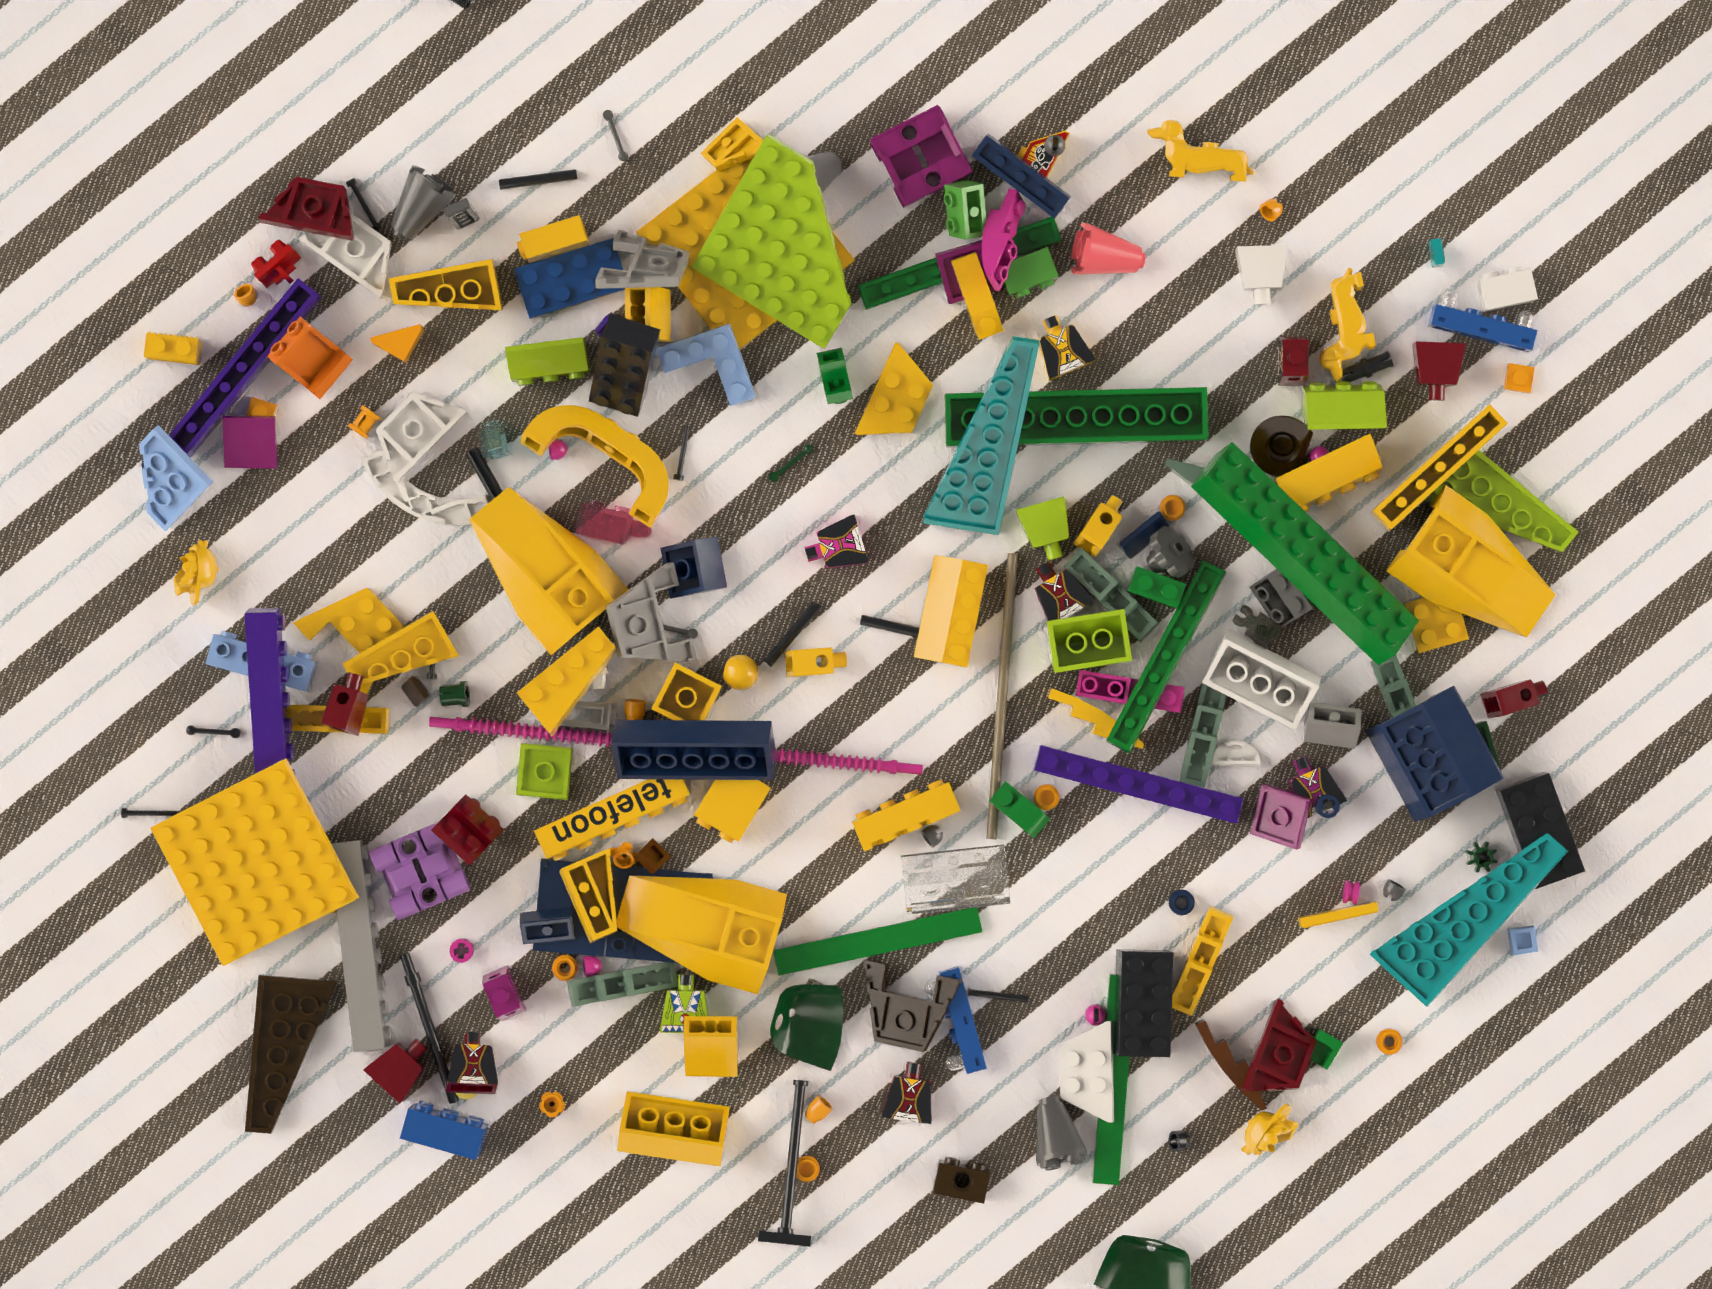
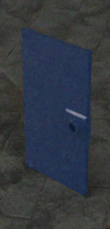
[533,858,713,963]

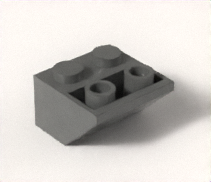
[1249,569,1316,630]

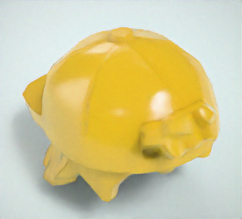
[174,540,219,606]
[1241,1103,1298,1155]

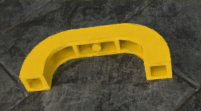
[519,405,669,528]

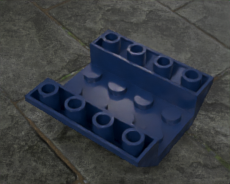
[1365,685,1504,822]

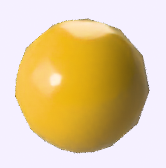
[723,655,759,690]

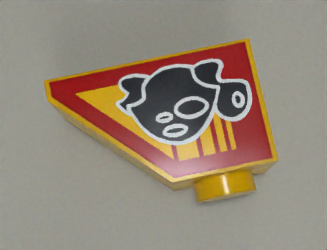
[1018,130,1070,178]

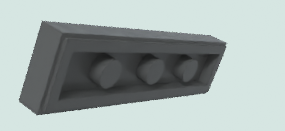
[443,198,480,230]

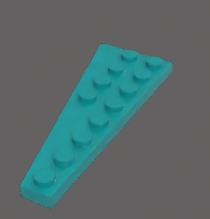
[923,336,1039,535]
[1369,833,1568,1007]

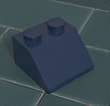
[660,536,727,599]

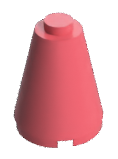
[1071,222,1146,275]

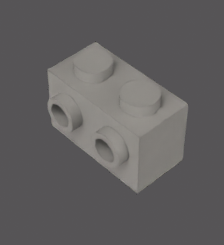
[1303,702,1362,749]

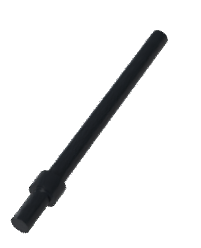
[400,953,459,1104]

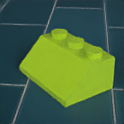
[505,337,590,386]
[1302,381,1387,430]
[1046,609,1132,673]

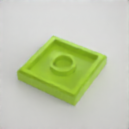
[516,743,573,800]

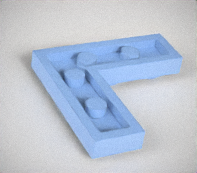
[656,323,756,406]

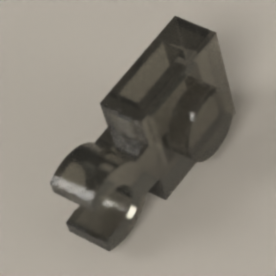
[1232,605,1282,649]

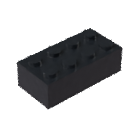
[588,314,661,417]
[1495,772,1585,889]
[1114,949,1174,1057]

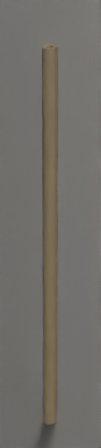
[986,553,1018,840]

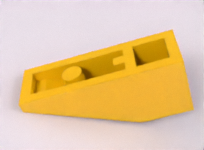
[951,252,1004,340]

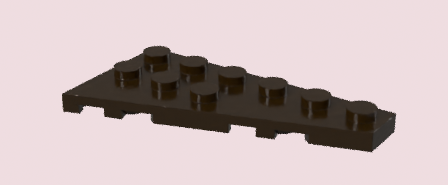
[245,974,338,1134]

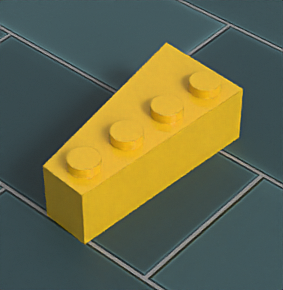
[388,258,503,311]
[517,626,617,736]
[852,779,961,852]

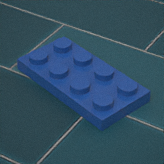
[514,238,625,319]

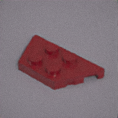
[258,177,354,241]
[1241,998,1317,1092]

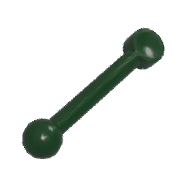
[769,444,814,482]

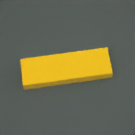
[1297,901,1379,928]

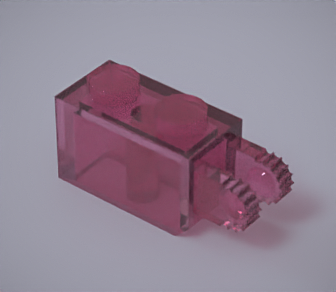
[576,500,652,545]

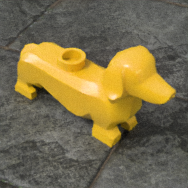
[1147,120,1255,182]
[1319,268,1376,382]

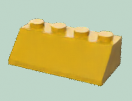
[1275,434,1383,512]
[914,555,988,668]
[617,1091,730,1167]

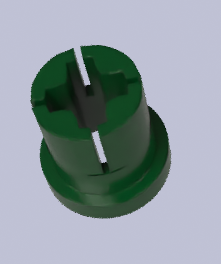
[439,681,470,707]

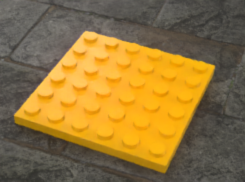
[636,158,855,350]
[150,758,359,966]

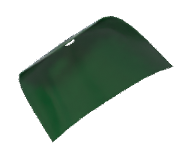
[770,984,843,1071]
[1094,1235,1191,1289]

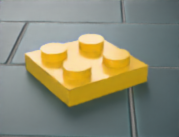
[1403,598,1469,653]

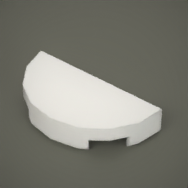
[1210,740,1262,766]

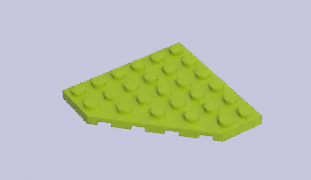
[691,134,852,349]

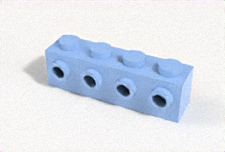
[205,630,318,692]

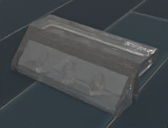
[900,844,1011,915]

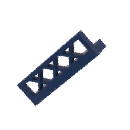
[971,133,1071,219]

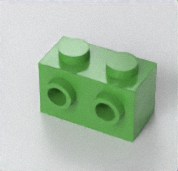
[944,180,986,240]
[1003,247,1059,299]

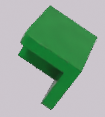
[1310,1028,1343,1070]

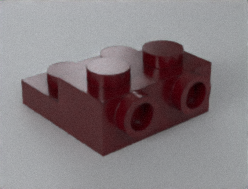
[431,794,504,866]

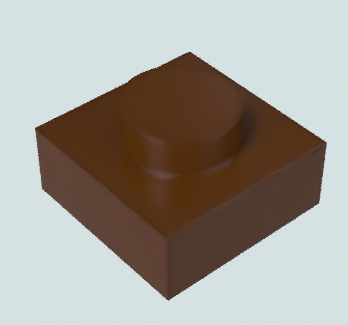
[634,838,671,875]

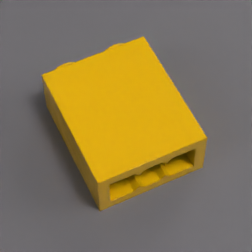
[517,215,590,264]
[625,287,671,342]
[694,780,771,843]
[683,1016,738,1077]

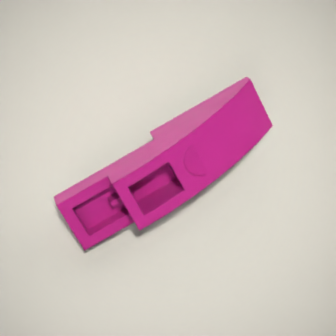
[982,189,1026,291]
[1076,670,1185,713]

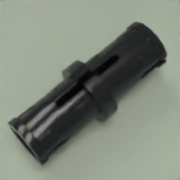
[1342,351,1394,382]

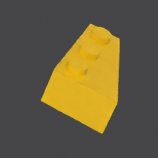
[559,848,617,943]

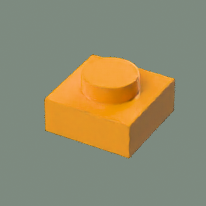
[1503,363,1535,394]
[246,397,278,416]

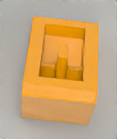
[370,324,424,363]

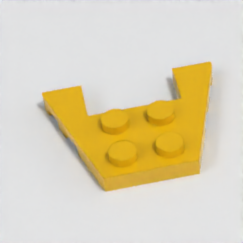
[293,588,404,694]

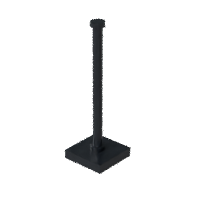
[758,1080,811,1247]

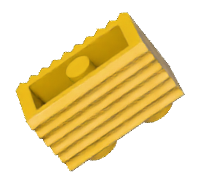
[144,331,203,365]

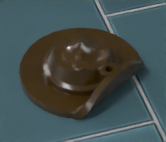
[1250,415,1313,477]

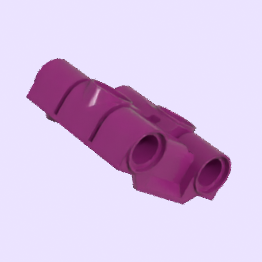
[869,105,973,208]

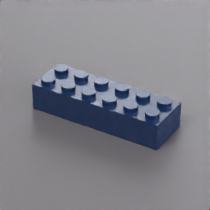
[611,720,777,780]

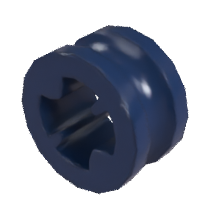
[1315,794,1340,818]

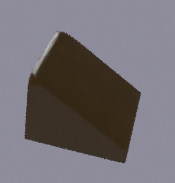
[401,676,431,707]

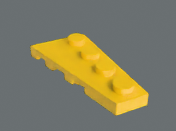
[342,611,459,685]

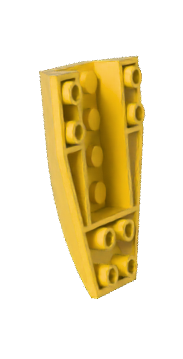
[1386,485,1556,638]
[469,487,629,655]
[616,876,787,995]

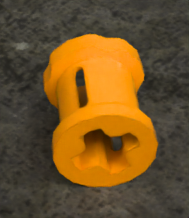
[348,405,382,439]

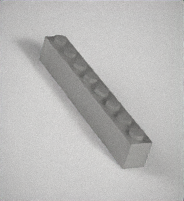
[331,839,391,1052]

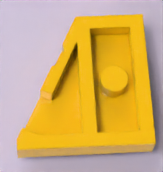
[700,117,763,172]

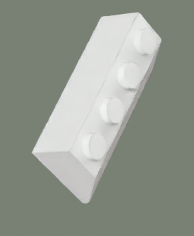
[1202,630,1321,730]

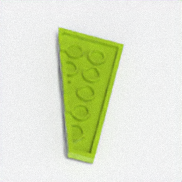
[1425,450,1579,552]

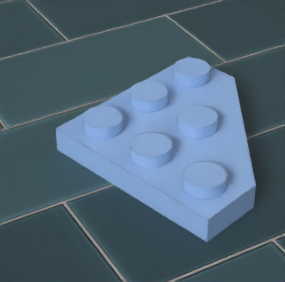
[139,425,213,531]

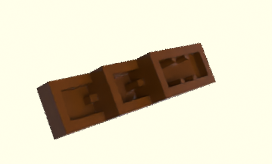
[1194,1019,1267,1111]

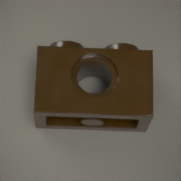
[932,1157,991,1204]

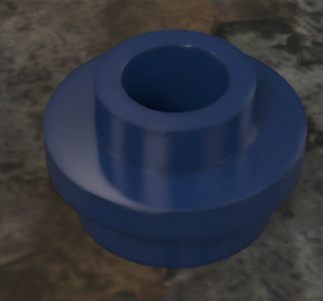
[1168,889,1195,916]

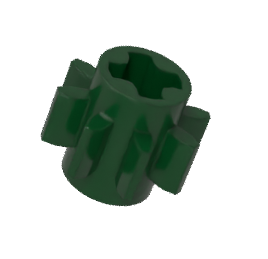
[1465,841,1498,873]

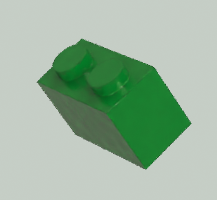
[1126,566,1186,609]

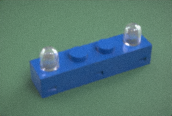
[1428,291,1538,352]
[924,966,987,1074]

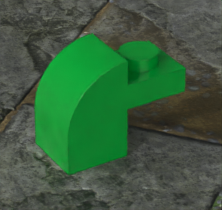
[816,347,853,404]
[989,781,1050,838]

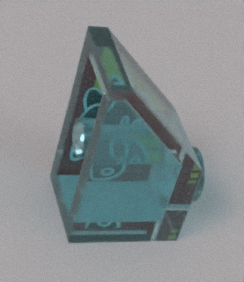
[478,420,513,461]

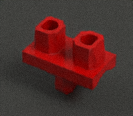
[251,240,302,288]

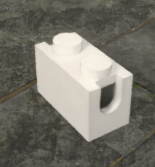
[1476,266,1538,313]

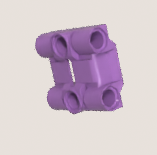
[369,822,471,921]

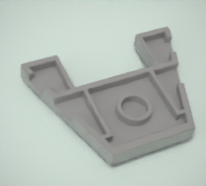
[595,230,690,289]
[606,562,697,662]

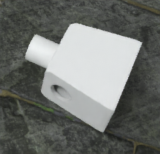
[1235,245,1287,305]

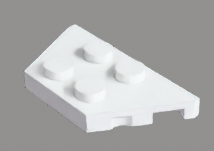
[298,213,392,298]
[376,392,467,484]
[1059,1021,1114,1122]

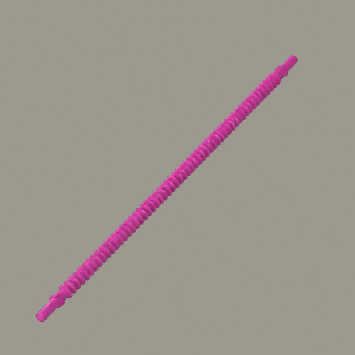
[429,717,923,775]

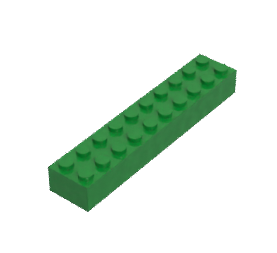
[944,387,1208,448]
[1191,442,1419,665]

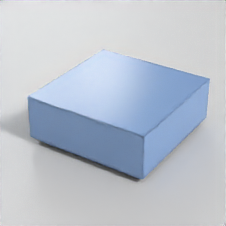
[1507,925,1538,955]

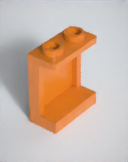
[267,316,353,399]

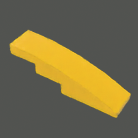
[1048,688,1144,749]
[287,704,389,734]
[1172,905,1234,1016]

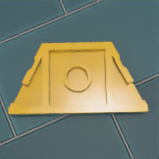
[855,342,933,436]

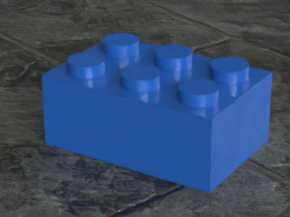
[399,1101,489,1160]

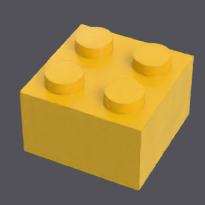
[651,662,723,720]

